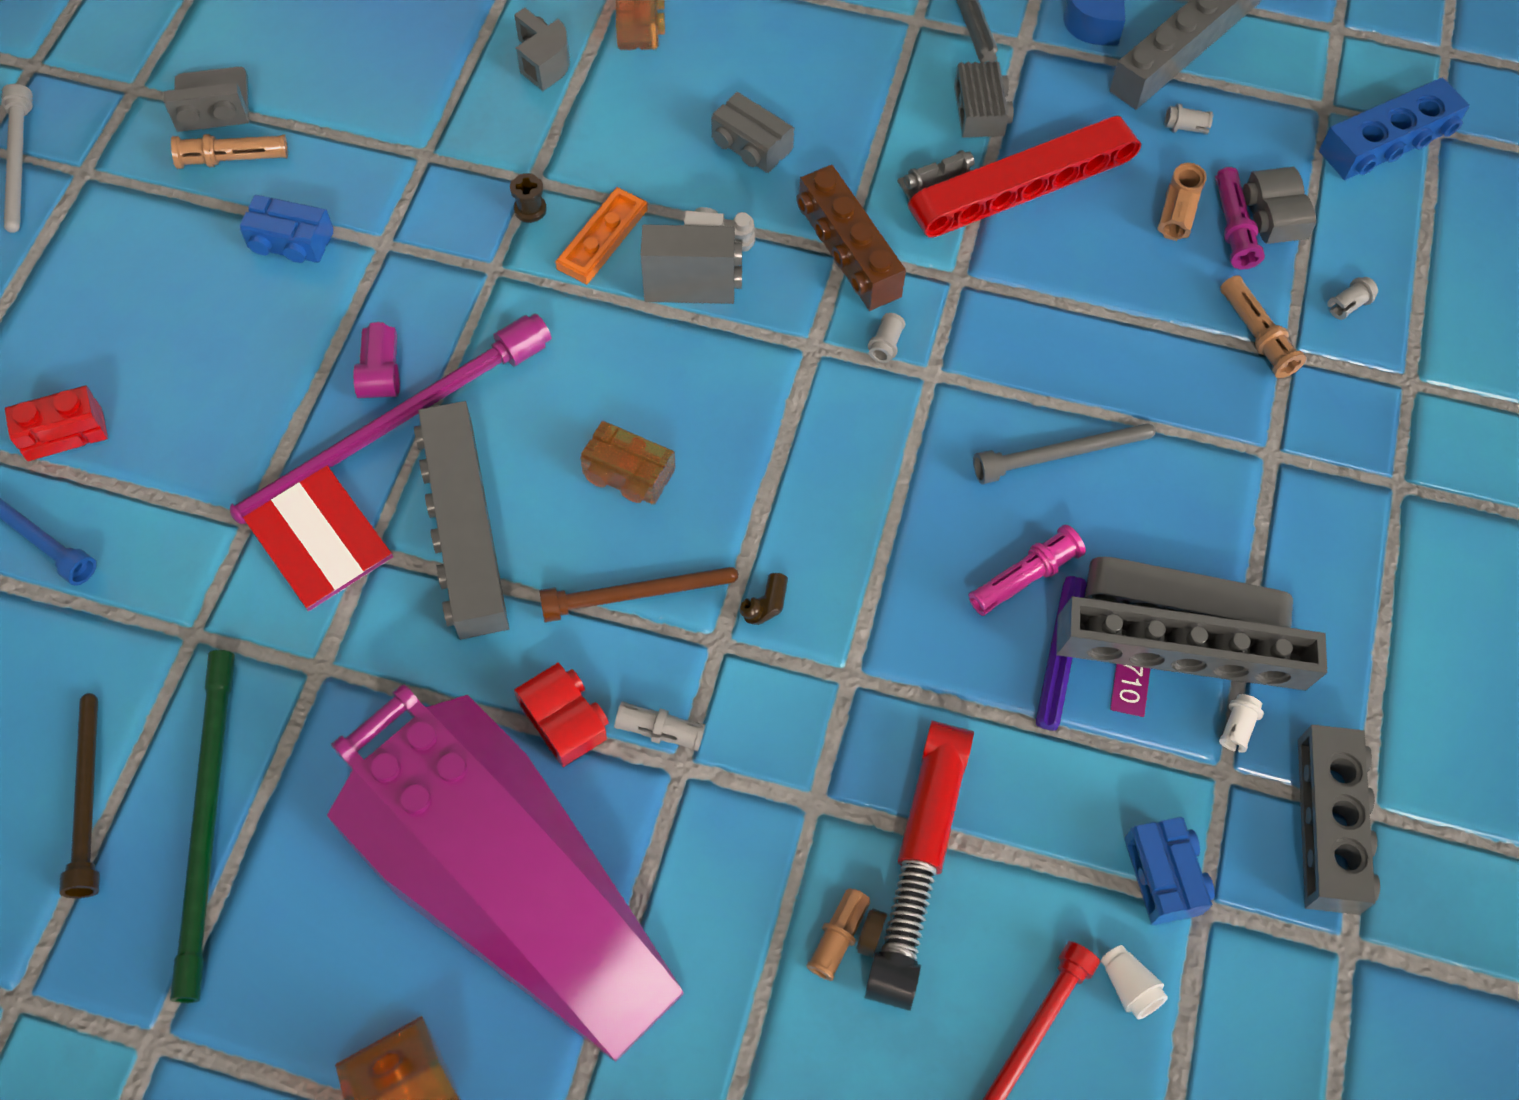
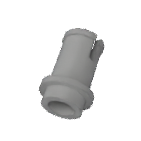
[1164,104,1213,135]
[1327,277,1378,320]
[868,313,905,363]

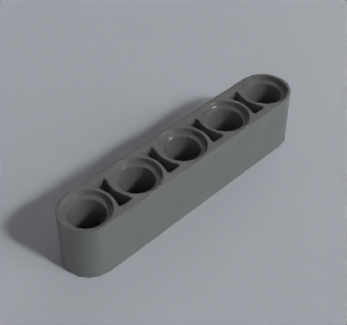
[1085,556,1293,628]

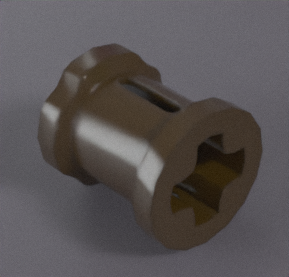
[510,173,547,223]

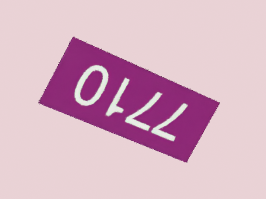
[1110,664,1150,717]

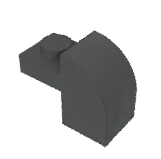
[514,7,570,91]

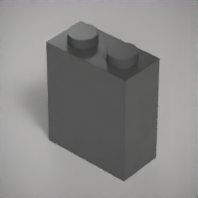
[640,225,742,304]

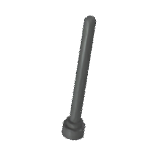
[973,423,1156,484]

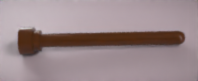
[539,567,739,623]

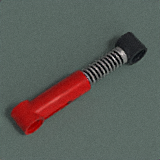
[864,720,974,1011]

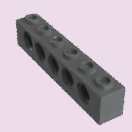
[1057,596,1327,691]

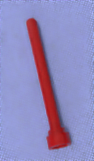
[982,941,1100,1100]

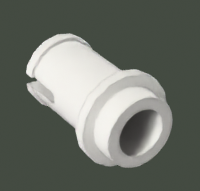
[1219,694,1264,753]

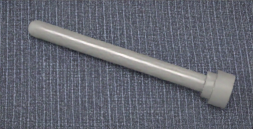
[1,84,33,233]

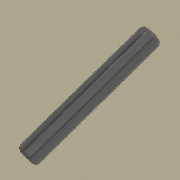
[957,0,998,63]

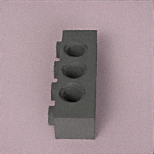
[1298,724,1380,915]

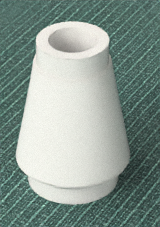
[1101,945,1168,1019]

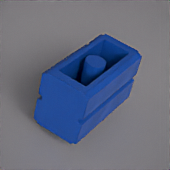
[240,195,333,263]
[1124,817,1215,926]

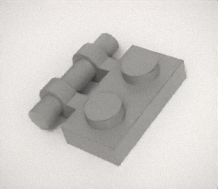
[684,207,755,252]

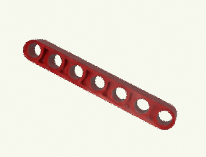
[908,116,1141,238]

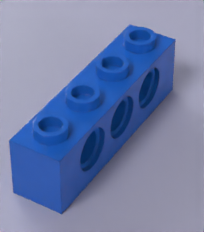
[1319,77,1470,180]

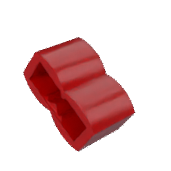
[514,662,609,767]

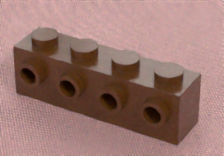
[796,164,906,311]

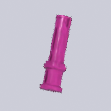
[968,524,1086,616]

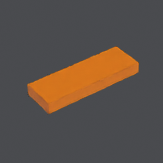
[555,187,648,285]

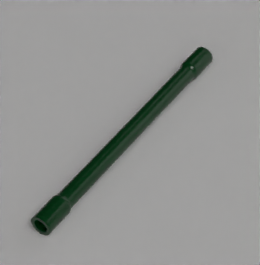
[170,650,235,1003]

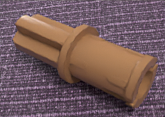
[806,888,870,981]

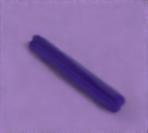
[1035,575,1087,731]

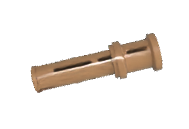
[171,134,288,169]
[1220,275,1306,378]

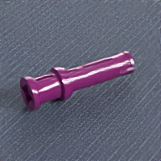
[1215,167,1265,269]

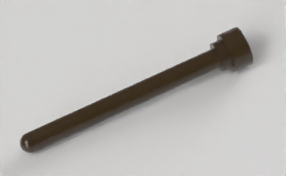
[59,693,100,899]

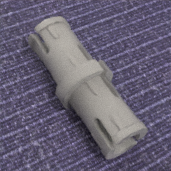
[614,701,706,751]

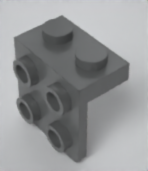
[164,67,249,132]

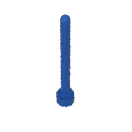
[0,498,97,586]

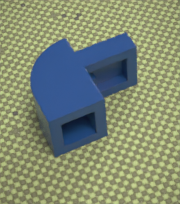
[1063,0,1125,46]

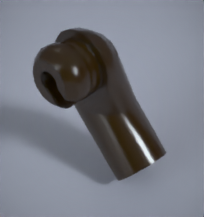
[740,573,788,625]

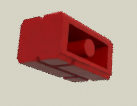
[5,385,108,462]

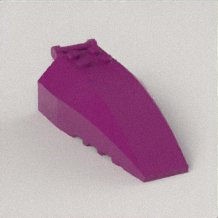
[327,684,684,1062]

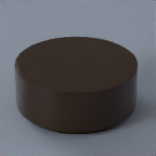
[856,908,888,958]

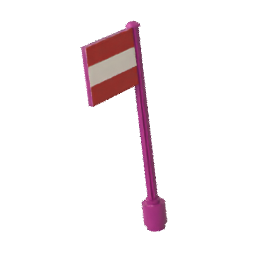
[230,313,552,612]

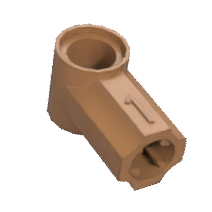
[1157,163,1206,241]

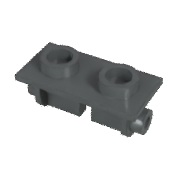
[897,150,975,200]

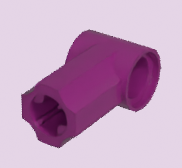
[353,322,400,398]

